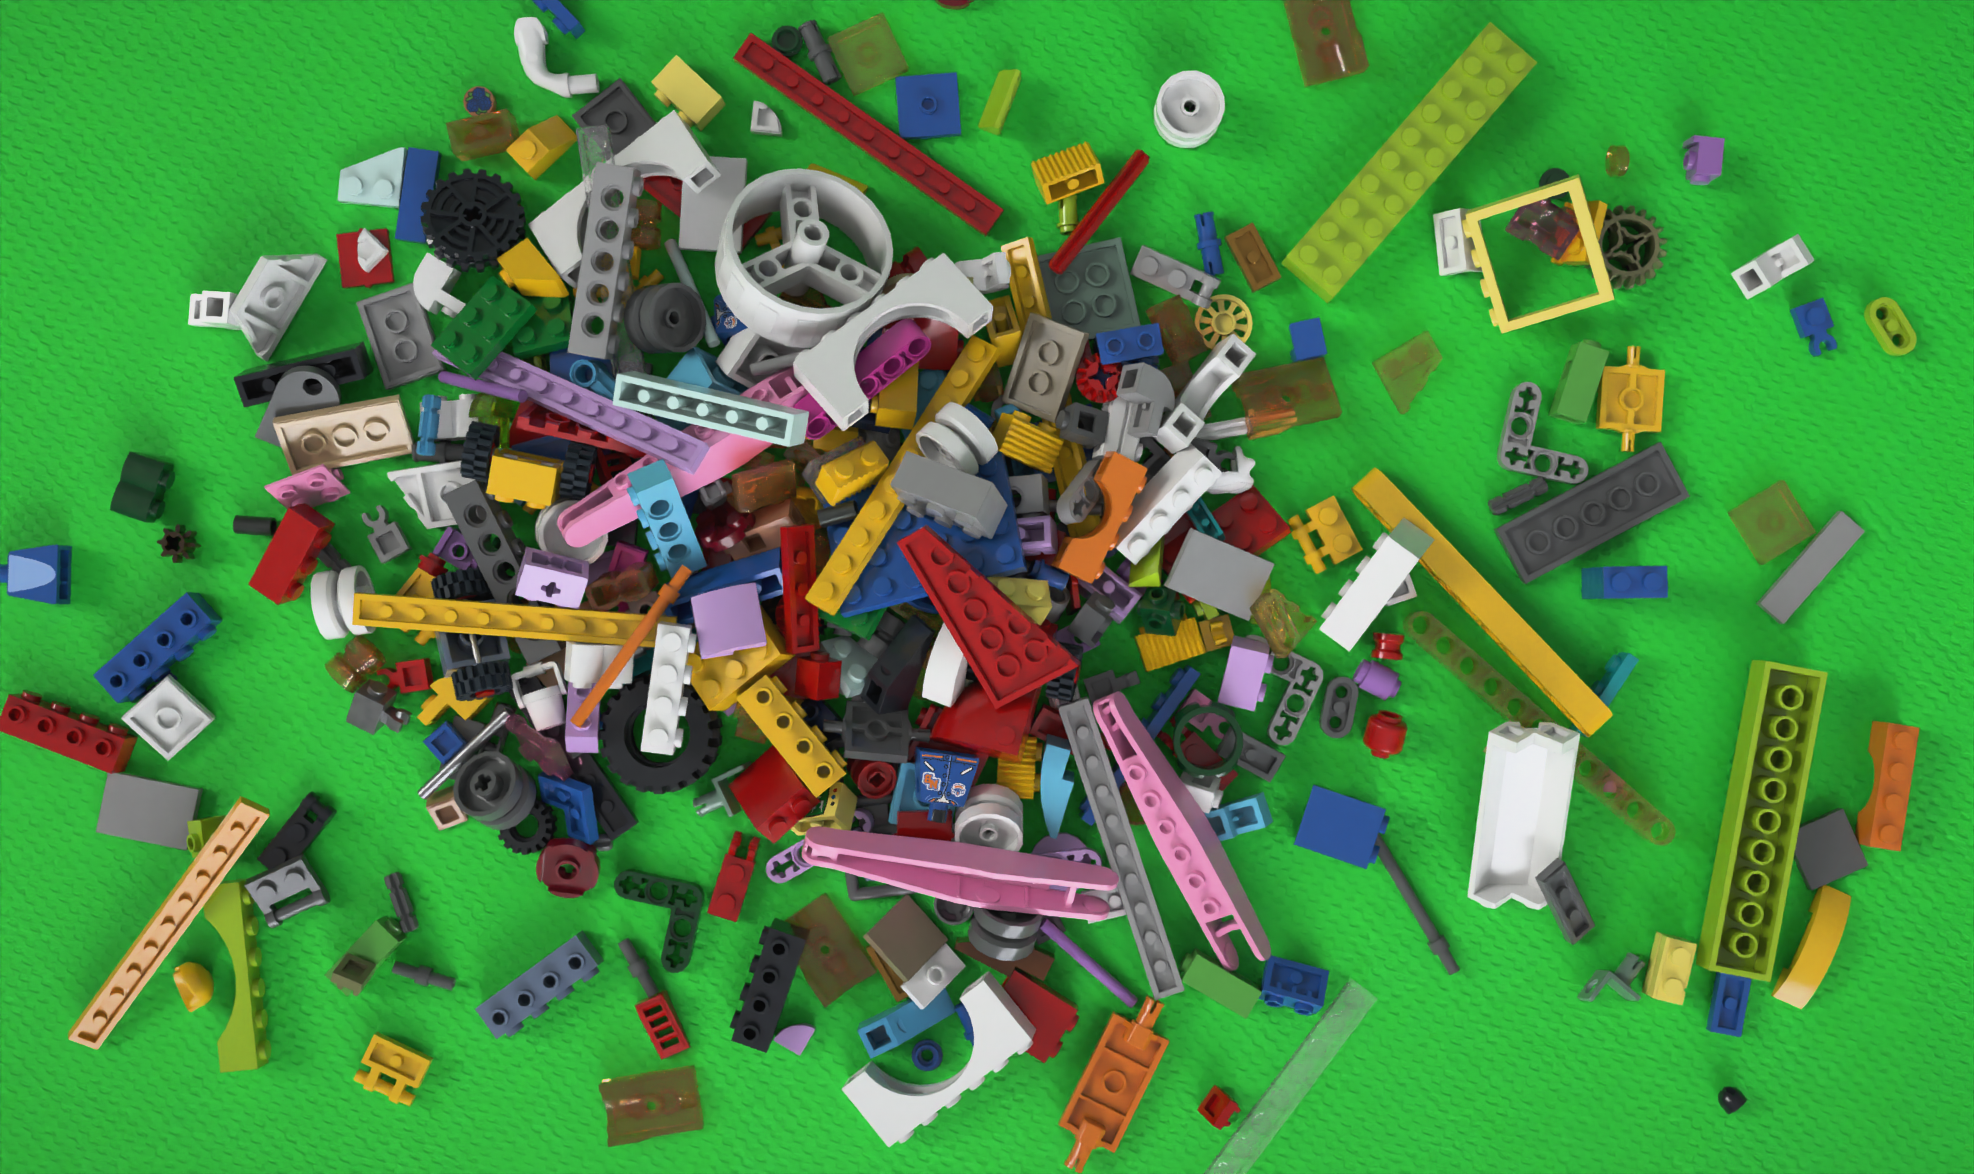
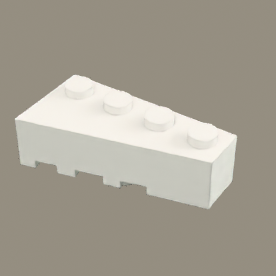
[1319,518,1435,652]

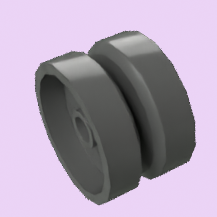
[624,283,706,354]
[453,751,537,830]
[967,907,1043,961]

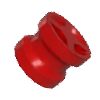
[1371,633,1405,660]

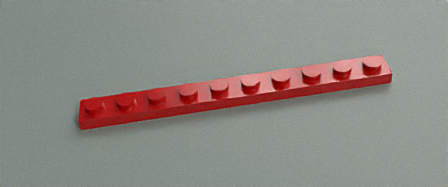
[733,33,1004,237]

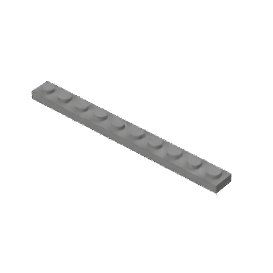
[1057,696,1185,1000]

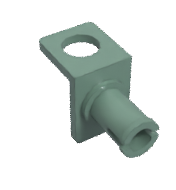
[693,761,752,817]
[1577,952,1645,1002]

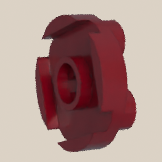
[695,496,756,552]
[536,838,601,898]

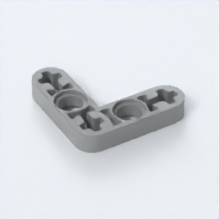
[1497,382,1588,484]
[1056,459,1104,524]
[1243,635,1323,745]

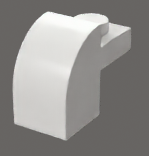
[1731,234,1814,300]
[413,252,466,318]
[955,252,1011,294]
[188,291,241,330]

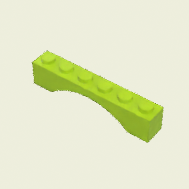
[203,878,271,1073]

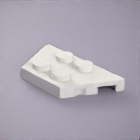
[229,254,327,361]
[387,460,487,529]

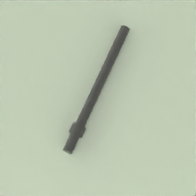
[1375,833,1460,975]

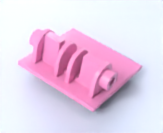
[264,464,351,510]

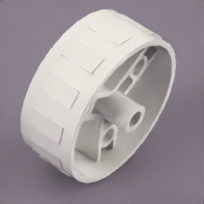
[715,168,893,348]

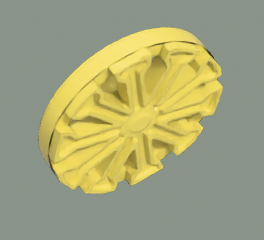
[1194,294,1253,350]

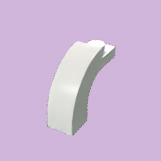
[922,623,969,707]

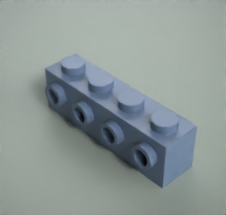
[475,931,604,1039]

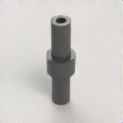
[618,937,659,998]
[392,961,456,991]

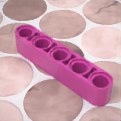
[793,319,931,440]

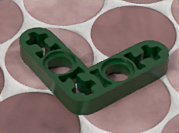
[614,869,704,973]

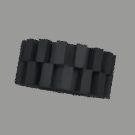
[498,797,557,855]

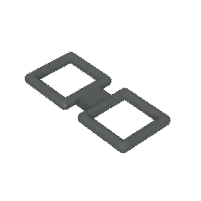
[827,735,918,901]

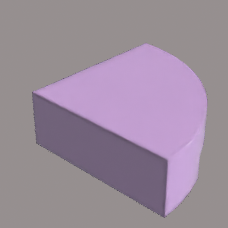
[773,1023,816,1056]

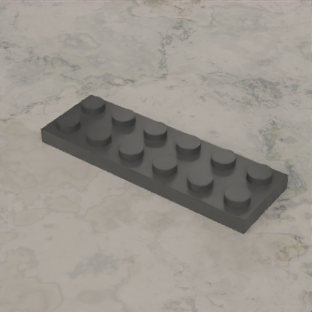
[1493,442,1690,584]

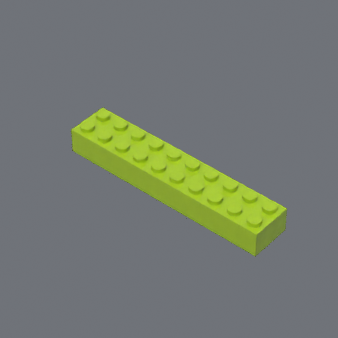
[1281,22,1537,303]
[1696,660,1828,982]

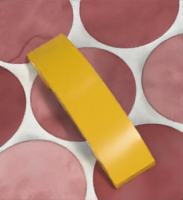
[1771,885,1851,1009]

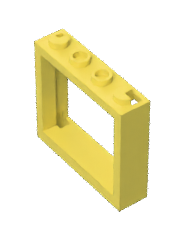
[1462,174,1615,334]

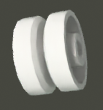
[1153,70,1225,148]
[916,402,998,476]
[535,497,608,565]
[310,565,376,640]
[955,784,1023,852]

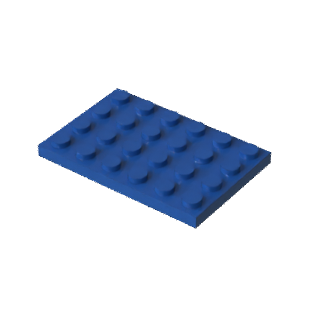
[822,451,1027,618]

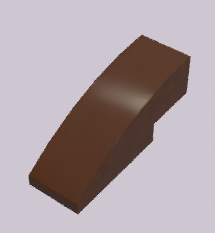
[954,937,1055,981]

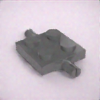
[823,700,930,764]

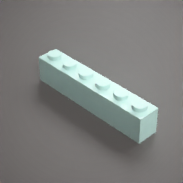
[612,371,809,447]

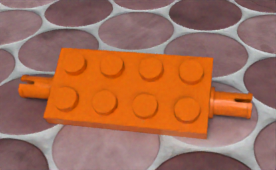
[1058,995,1170,1173]

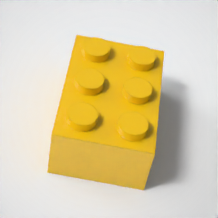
[687,605,795,711]

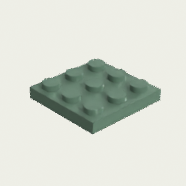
[1037,237,1141,341]

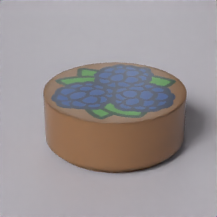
[463,86,497,119]

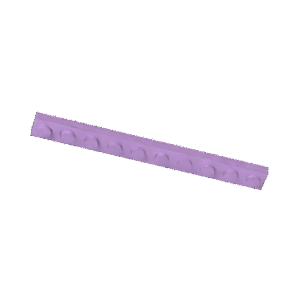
[432,349,710,475]

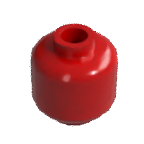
[1363,710,1408,759]

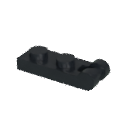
[257,791,337,869]

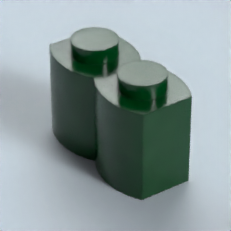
[110,451,175,523]

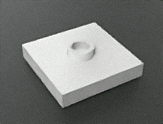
[121,674,216,761]

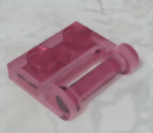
[505,714,573,781]

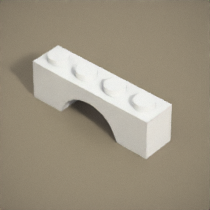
[1152,334,1256,454]

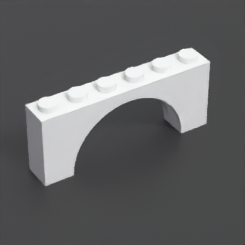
[528,110,721,289]
[793,253,993,431]
[842,971,1036,1147]

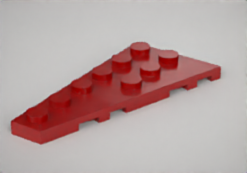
[897,525,1081,709]

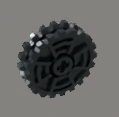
[420,169,526,273]

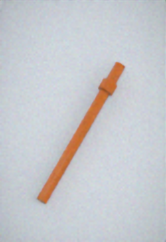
[570,564,693,728]

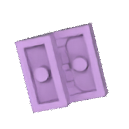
[691,582,767,659]

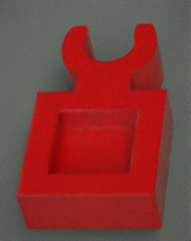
[377,658,434,693]

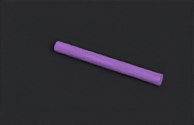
[438,371,528,403]
[1039,918,1138,1008]

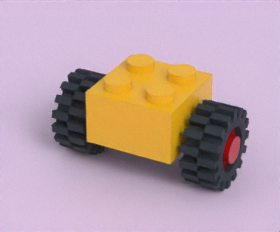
[460,421,598,509]

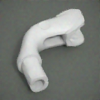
[514,17,600,98]

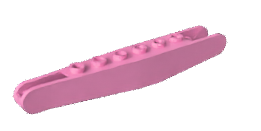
[557,366,809,548]
[1093,691,1271,971]
[801,826,1119,920]

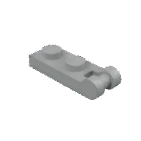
[1130,245,1221,309]

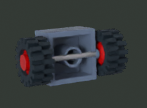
[431,567,513,701]

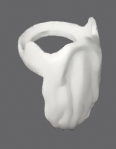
[1206,446,1255,494]

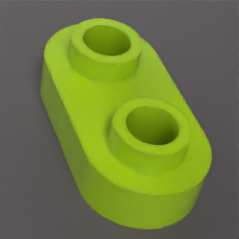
[1864,297,1917,356]

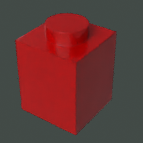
[794,651,842,701]

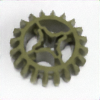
[1584,205,1668,290]

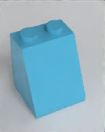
[654,347,749,431]

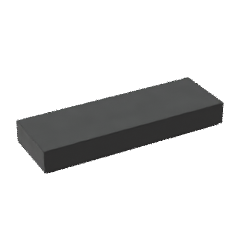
[1535,858,1595,945]

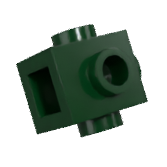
[1137,586,1185,636]

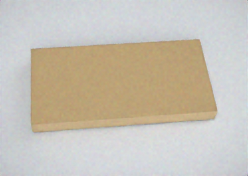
[273,394,415,475]

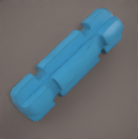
[416,394,441,456]

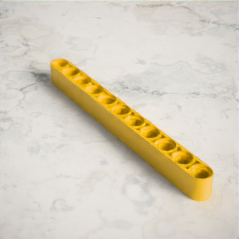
[1351,467,1613,737]

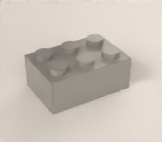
[890,451,1008,539]

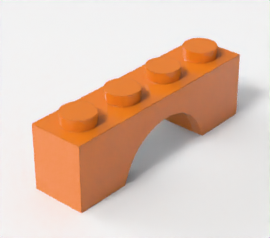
[1051,451,1148,584]
[1855,721,1920,852]

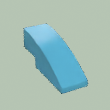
[1040,734,1074,839]
[1203,792,1273,841]

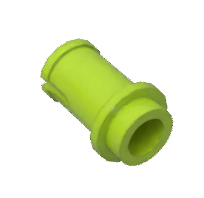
[1057,195,1080,235]

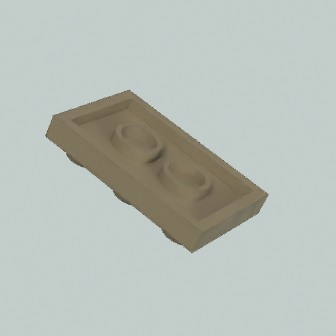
[1001,312,1089,423]

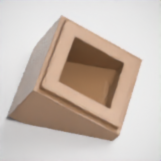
[426,785,469,831]

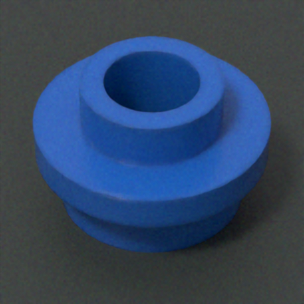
[912,1039,943,1071]

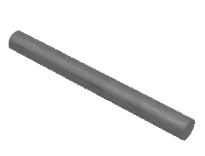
[417,707,514,800]

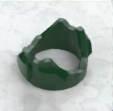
[1173,701,1243,779]

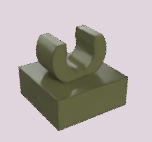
[331,953,376,996]

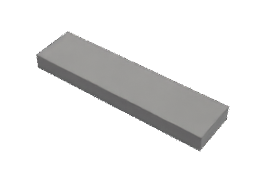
[1756,511,1865,624]

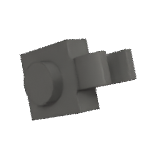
[1083,669,1140,706]

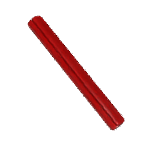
[1049,150,1150,275]

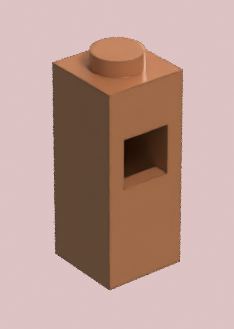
[724,497,805,561]

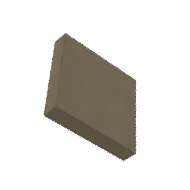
[863,894,949,983]

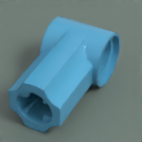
[569,359,616,401]

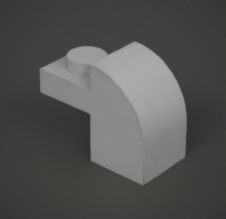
[1116,362,1175,438]

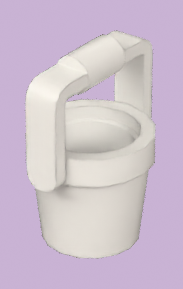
[511,661,568,732]

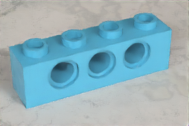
[627,459,707,579]

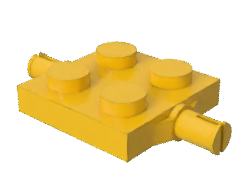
[1596,346,1665,452]

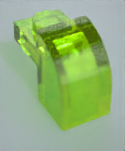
[469,392,521,450]

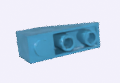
[857,988,956,1059]

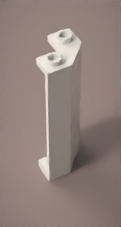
[1467,722,1580,910]

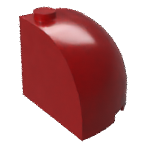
[929,679,1042,765]

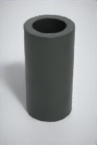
[817,500,859,528]
[233,515,277,536]

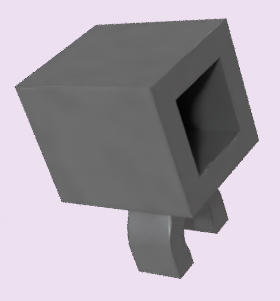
[346,679,412,735]

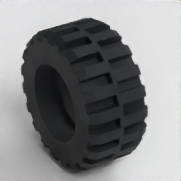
[598,675,723,794]

